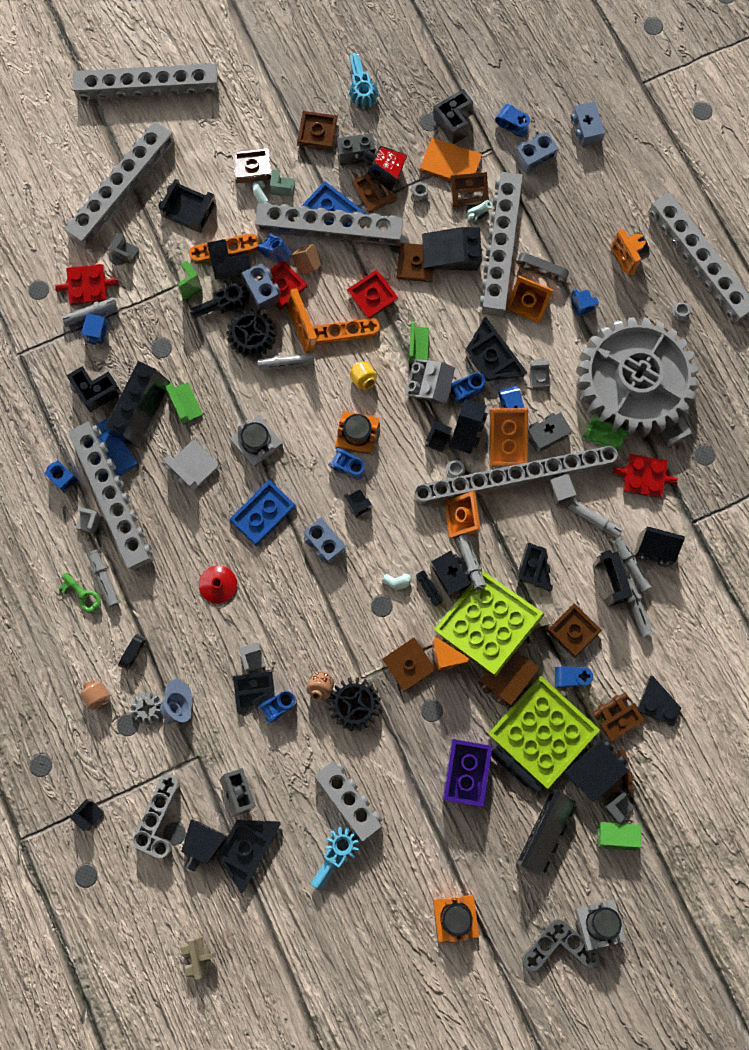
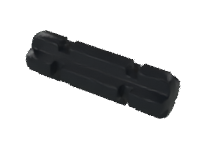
[416,570,443,606]

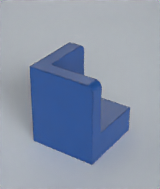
[571,289,599,316]

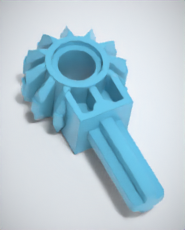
[349,53,379,110]
[311,827,360,890]

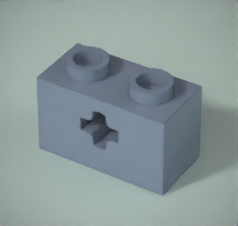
[571,101,605,147]

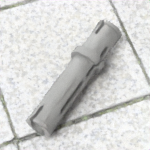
[61,297,118,327]
[258,353,314,371]
[567,499,623,539]
[457,534,486,591]
[612,536,652,592]
[87,550,120,607]
[627,578,654,637]

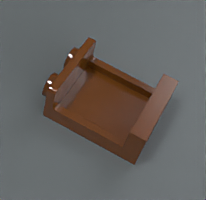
[478,650,539,706]

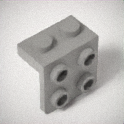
[163,440,219,491]

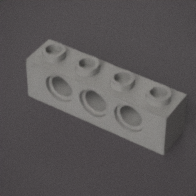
[314,761,382,841]

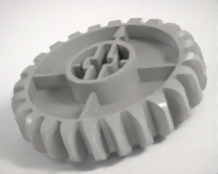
[576,317,699,437]

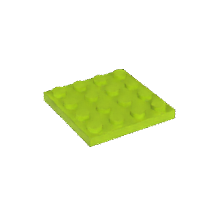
[434,571,544,677]
[488,676,600,789]

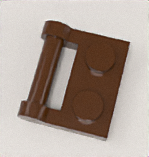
[450,172,489,209]
[352,173,397,214]

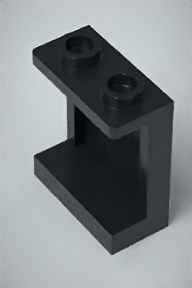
[159,178,216,233]
[593,550,633,607]
[565,738,629,803]

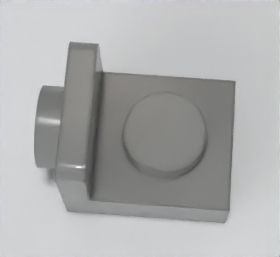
[529,359,551,390]

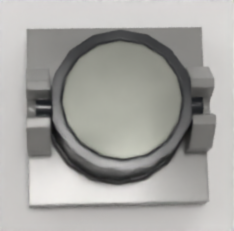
[230,415,283,467]
[575,899,626,951]

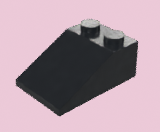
[422,227,482,271]

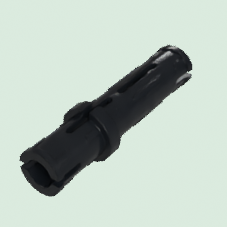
[491,745,543,795]

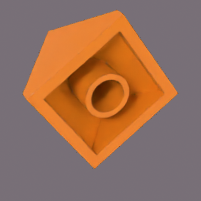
[505,276,553,323]
[444,491,481,538]
[431,637,469,672]

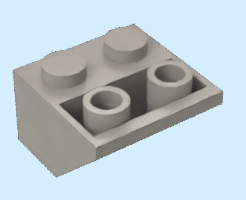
[405,359,455,404]

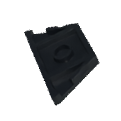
[465,317,527,381]
[217,820,281,894]

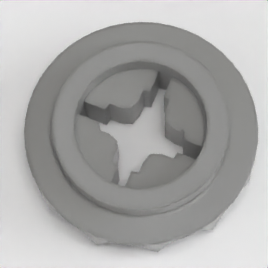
[131,693,162,724]

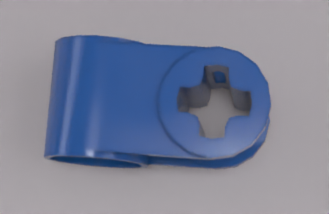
[495,104,530,137]
[257,233,291,262]
[450,373,485,404]
[498,386,525,408]
[328,448,366,480]
[555,666,593,687]
[258,691,297,724]

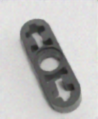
[516,253,569,283]

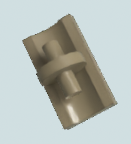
[181,937,216,980]

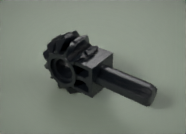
[191,280,250,318]

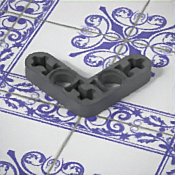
[522,919,600,971]

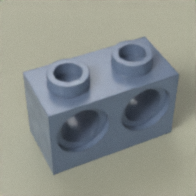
[515,131,559,173]
[242,263,281,311]
[303,518,346,564]

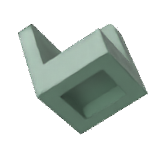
[270,169,295,197]

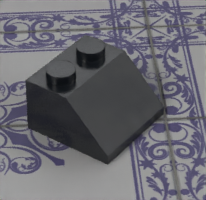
[634,526,685,567]

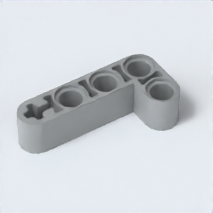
[133,774,180,858]

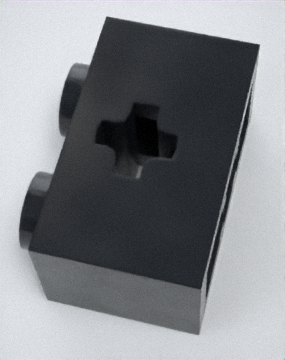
[430,551,471,598]

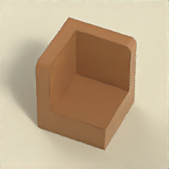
[291,244,322,275]

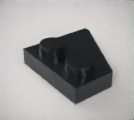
[516,543,553,591]
[233,671,275,714]
[637,675,681,726]

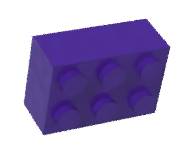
[442,739,492,807]

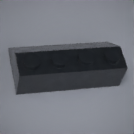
[104,361,170,448]
[517,790,576,876]

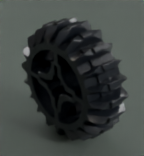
[226,308,277,359]
[328,677,381,731]

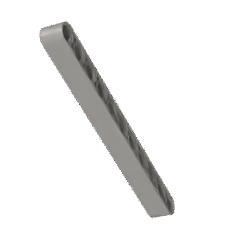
[414,446,618,505]

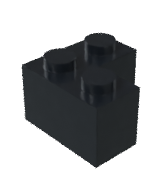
[433,89,473,144]
[207,239,251,280]
[66,366,122,412]
[449,399,488,454]

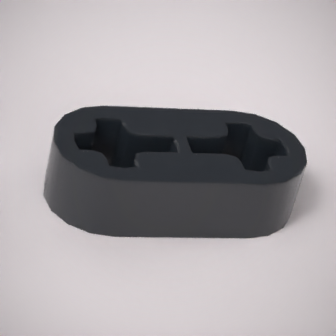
[118,634,146,671]

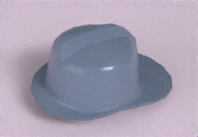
[160,679,192,724]

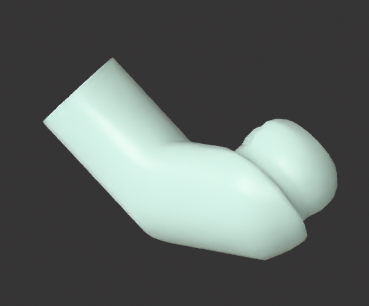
[252,181,269,204]
[467,200,493,222]
[382,573,411,590]

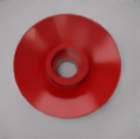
[199,565,237,604]

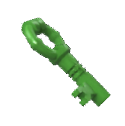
[58,573,101,613]

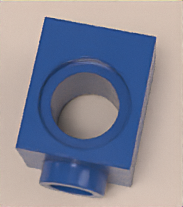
[81,313,109,345]
[44,460,77,493]

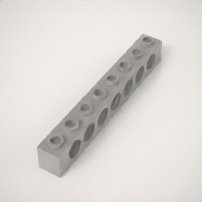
[73,63,219,101]
[65,121,175,249]
[479,172,523,317]
[649,192,749,324]
[255,202,403,246]
[68,421,154,570]

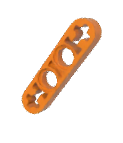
[189,234,260,264]
[313,318,380,345]

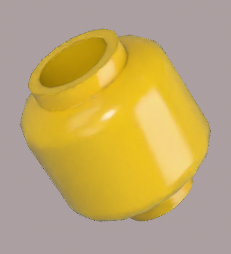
[349,362,377,390]

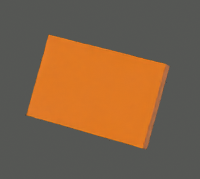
[420,138,482,181]
[286,288,317,354]
[489,408,528,466]

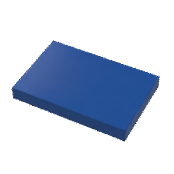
[302,181,366,241]
[88,418,139,482]
[229,480,297,547]

